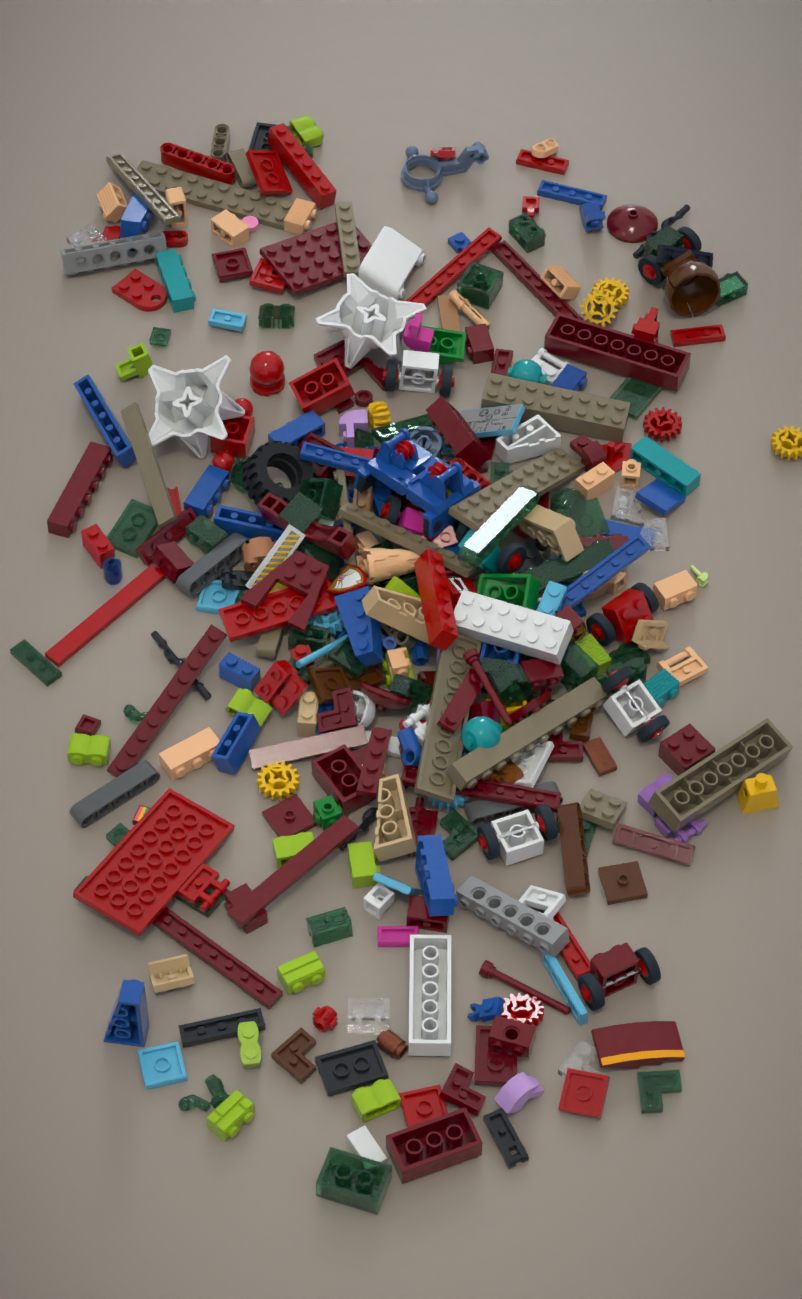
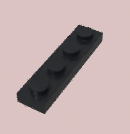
[656,245,713,268]
[179,1008,265,1048]

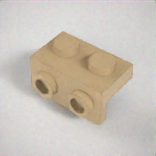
[632,619,670,651]
[148,954,195,993]

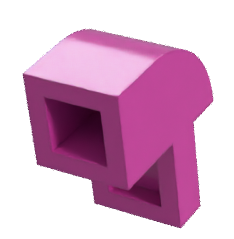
[403,313,435,352]

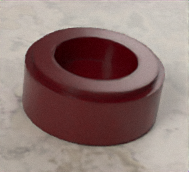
[355,390,373,407]

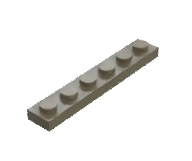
[335,202,361,278]

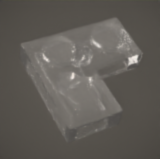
[558,1040,603,1078]

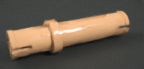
[448,289,491,329]

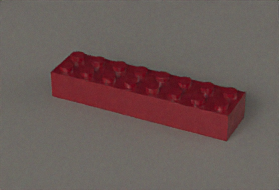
[544,313,691,392]

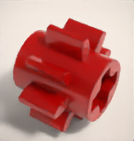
[312,1006,338,1032]

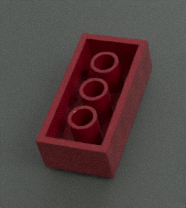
[426,396,492,470]
[386,1107,483,1184]

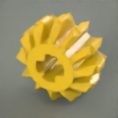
[367,401,392,432]

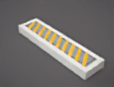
[246,524,306,589]

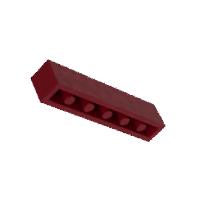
[47,441,113,538]

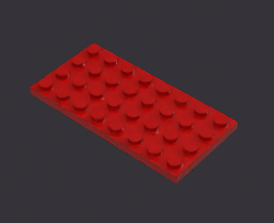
[73,788,235,937]

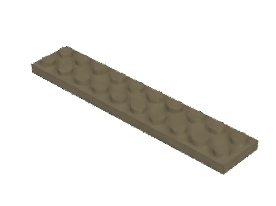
[137,160,294,230]
[448,448,585,532]
[414,634,481,804]

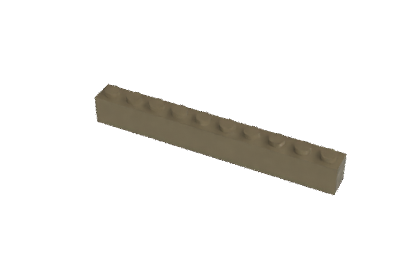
[446,677,609,791]

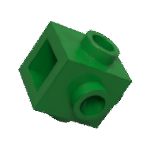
[313,795,343,831]

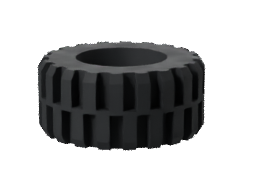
[242,441,316,509]

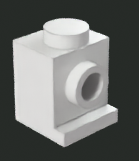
[363,882,395,920]

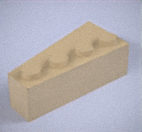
[514,502,584,562]
[361,586,429,644]
[373,774,417,862]

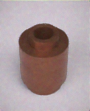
[376,1029,408,1060]

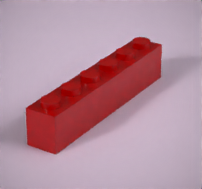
[267,123,337,210]
[414,549,458,651]

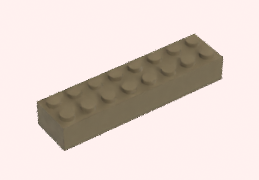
[481,373,630,442]
[648,718,793,833]

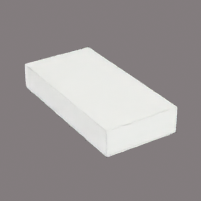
[346,1125,387,1172]

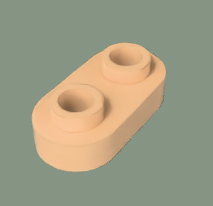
[531,139,558,158]

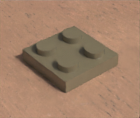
[580,789,627,830]

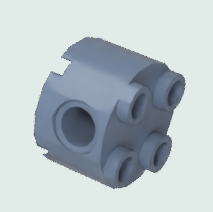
[410,426,443,459]

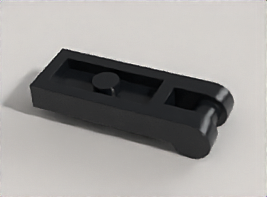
[221,567,254,591]
[483,1108,529,1168]

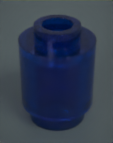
[103,557,123,585]

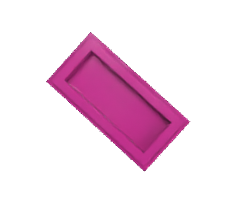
[377,926,419,947]

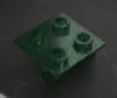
[258,303,295,328]

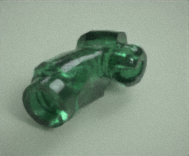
[205,1074,230,1109]

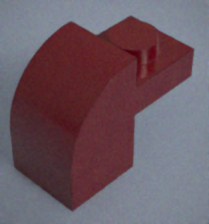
[570,434,607,472]

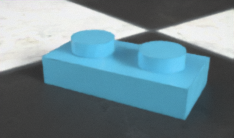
[208,308,247,332]

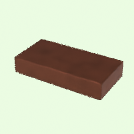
[583,737,617,777]

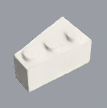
[495,414,561,465]

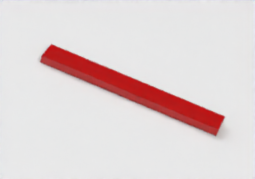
[406,227,502,319]
[45,564,166,667]

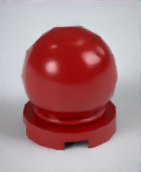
[249,351,285,397]

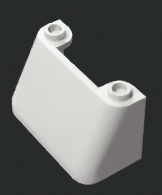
[358,226,426,301]

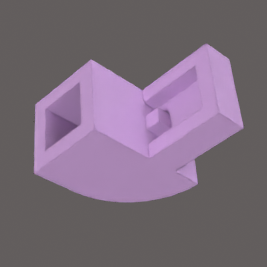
[339,409,368,448]
[494,1072,545,1114]

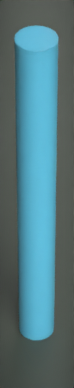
[296,634,350,668]

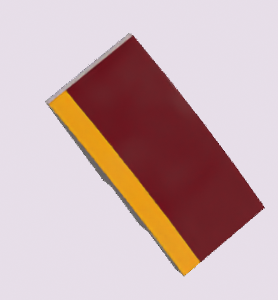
[591,1021,685,1069]

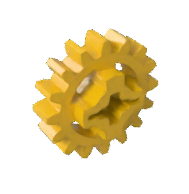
[591,277,629,308]
[580,289,619,327]
[770,426,802,461]
[257,760,300,801]

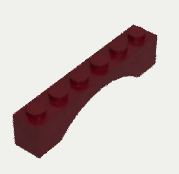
[257,492,359,560]

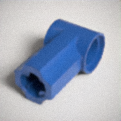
[411,638,429,666]
[397,727,422,767]

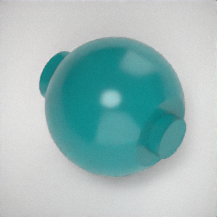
[507,359,548,384]
[461,716,503,752]

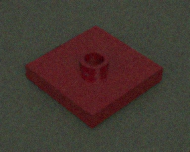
[212,248,253,282]
[262,794,317,837]

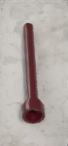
[463,648,512,725]
[479,960,571,1014]

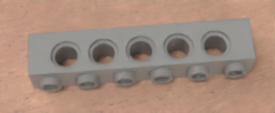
[60,231,167,275]
[456,875,570,958]

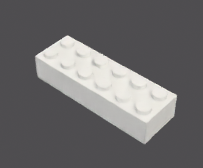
[454,590,574,665]
[408,935,451,1056]

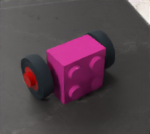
[380,495,454,546]

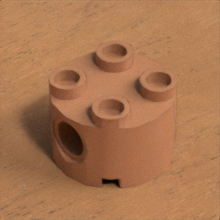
[241,537,277,572]

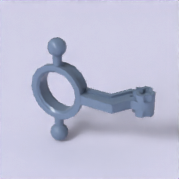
[401,142,489,204]

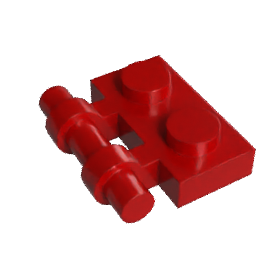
[178,863,230,912]

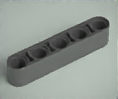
[176,532,250,596]
[70,760,160,828]
[465,781,563,828]

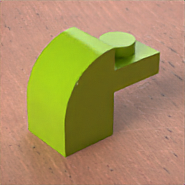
[115,342,152,382]

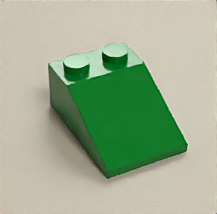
[410,325,466,365]
[477,574,541,611]

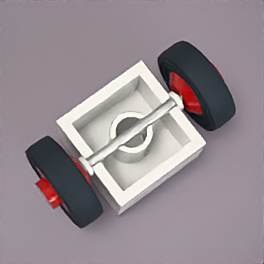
[382,350,455,398]
[601,666,670,743]
[477,804,558,866]

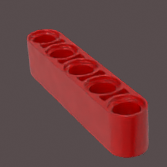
[160,142,235,185]

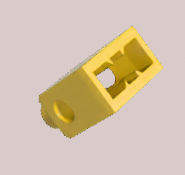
[737,773,779,814]

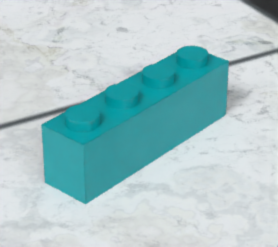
[155,249,196,313]
[630,436,701,497]

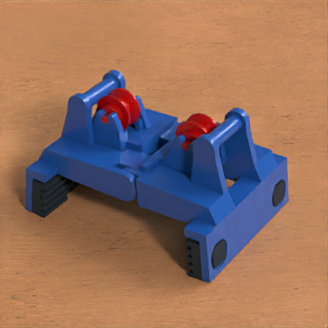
[353,428,480,539]

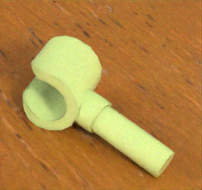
[690,565,708,587]

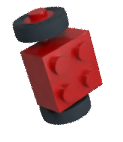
[586,582,659,646]

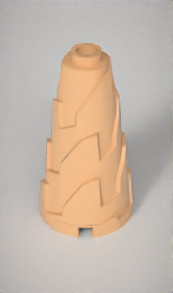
[356,547,421,586]

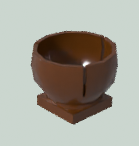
[660,250,721,317]

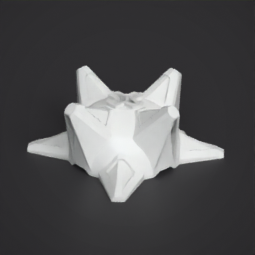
[315,273,427,369]
[148,355,245,458]

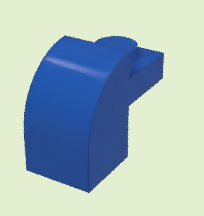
[579,201,606,231]

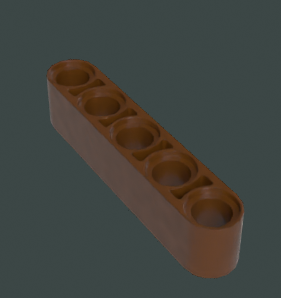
[558,802,590,897]

